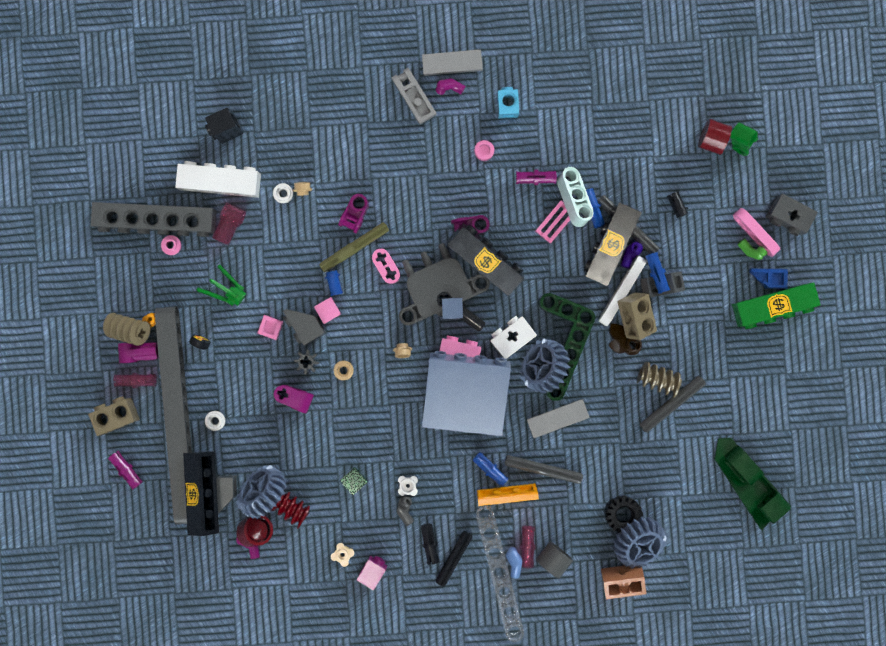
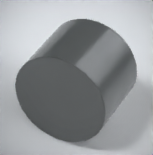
[536,541,574,579]

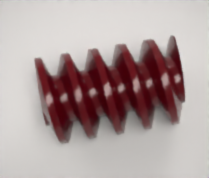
[271,492,310,529]

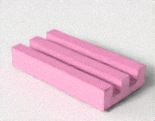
[535,201,570,244]

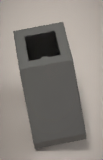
[283,309,326,345]
[216,475,237,514]

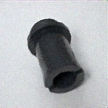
[667,191,688,218]

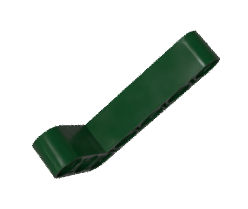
[538,293,595,401]

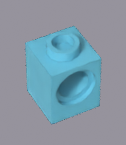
[497,87,519,119]

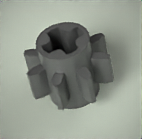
[294,350,320,374]

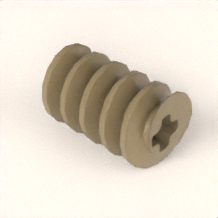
[103,313,151,346]
[636,362,682,398]

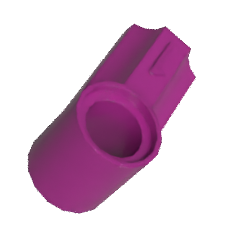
[118,342,159,364]

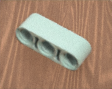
[557,167,594,227]

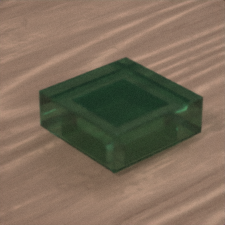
[340,467,368,495]

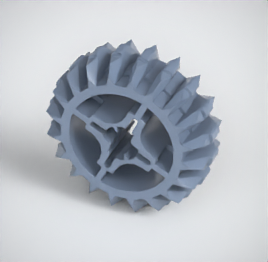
[519,339,570,393]
[236,465,287,519]
[613,517,667,569]

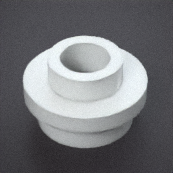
[273,183,293,204]
[205,411,225,431]

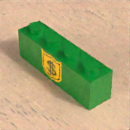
[731,282,821,330]

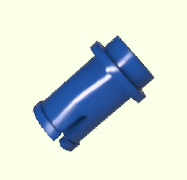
[325,270,343,296]

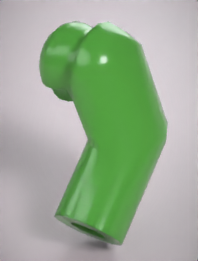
[737,238,767,260]

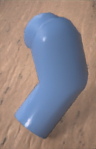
[506,547,523,579]

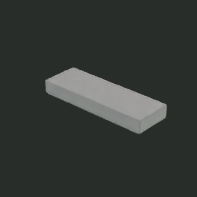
[422,49,483,76]
[526,399,590,438]

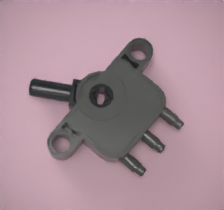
[399,243,490,332]

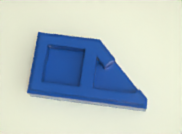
[749,268,788,289]

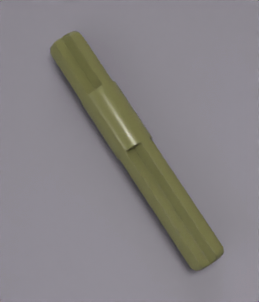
[319,222,389,272]

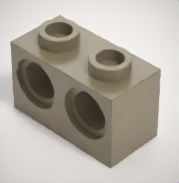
[617,292,657,340]
[88,396,140,436]

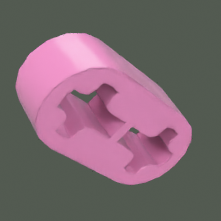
[372,249,400,284]

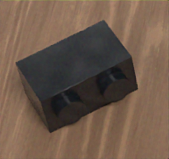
[205,108,243,144]

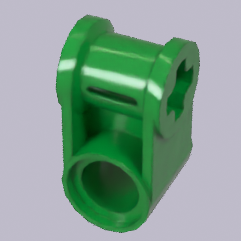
[730,122,758,156]

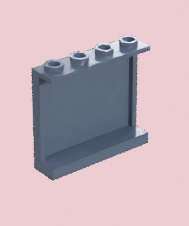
[422,351,511,436]

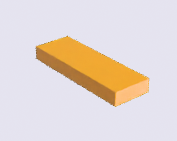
[477,483,539,506]

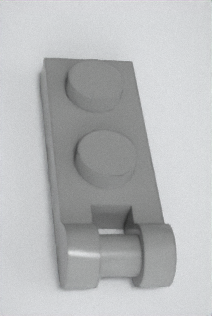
[391,68,437,125]

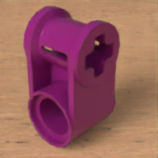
[338,194,369,234]
[451,215,489,235]
[274,385,314,414]

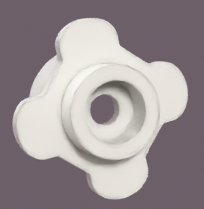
[398,476,418,496]

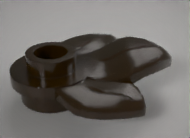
[608,323,642,356]

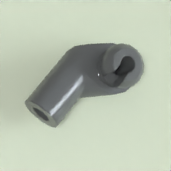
[396,496,414,527]

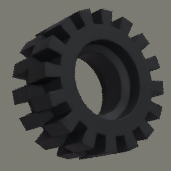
[605,496,643,533]

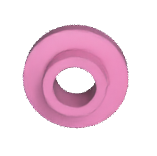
[161,235,182,255]

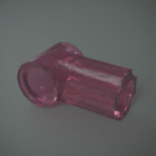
[212,203,246,246]

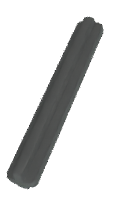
[597,195,659,254]
[640,376,706,433]
[505,455,583,484]

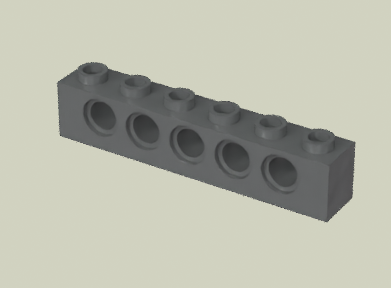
[91,202,217,237]

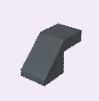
[640,271,685,298]

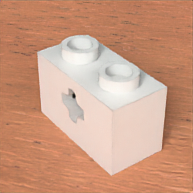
[490,316,537,359]

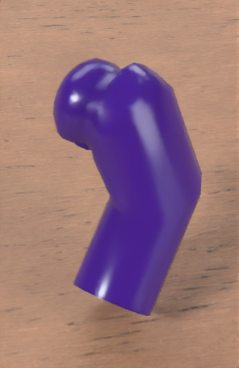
[620,242,643,269]

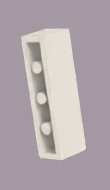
[175,161,261,198]

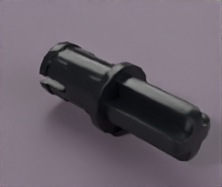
[421,523,440,565]

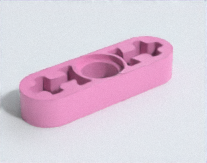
[733,208,780,257]

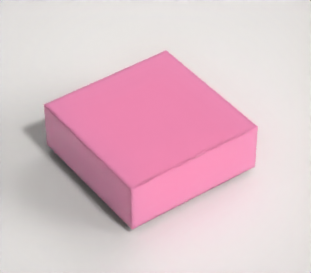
[314,297,341,324]
[258,315,283,340]

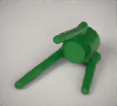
[196,265,247,306]

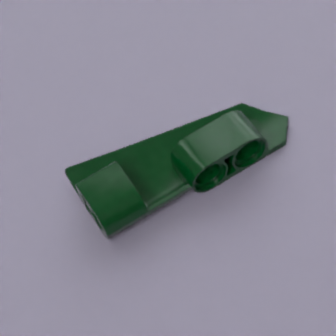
[714,438,791,530]

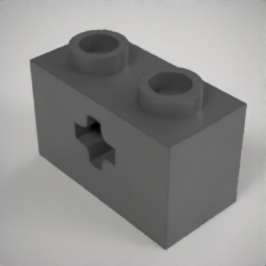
[765,193,818,236]

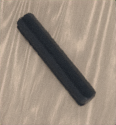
[436,531,472,587]

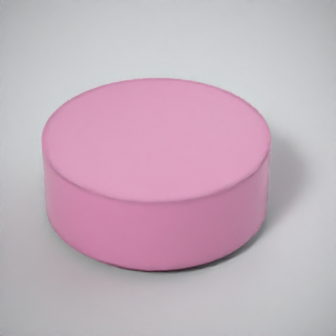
[474,140,494,161]

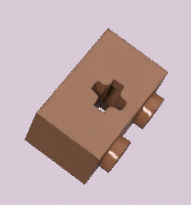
[601,566,646,599]

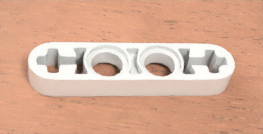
[598,255,647,326]

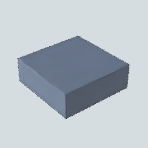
[442,298,463,319]

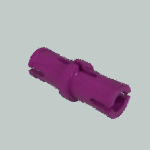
[516,170,557,185]
[108,451,143,490]

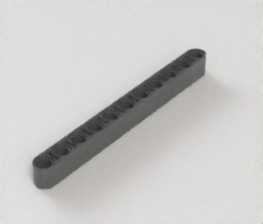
[155,306,192,525]

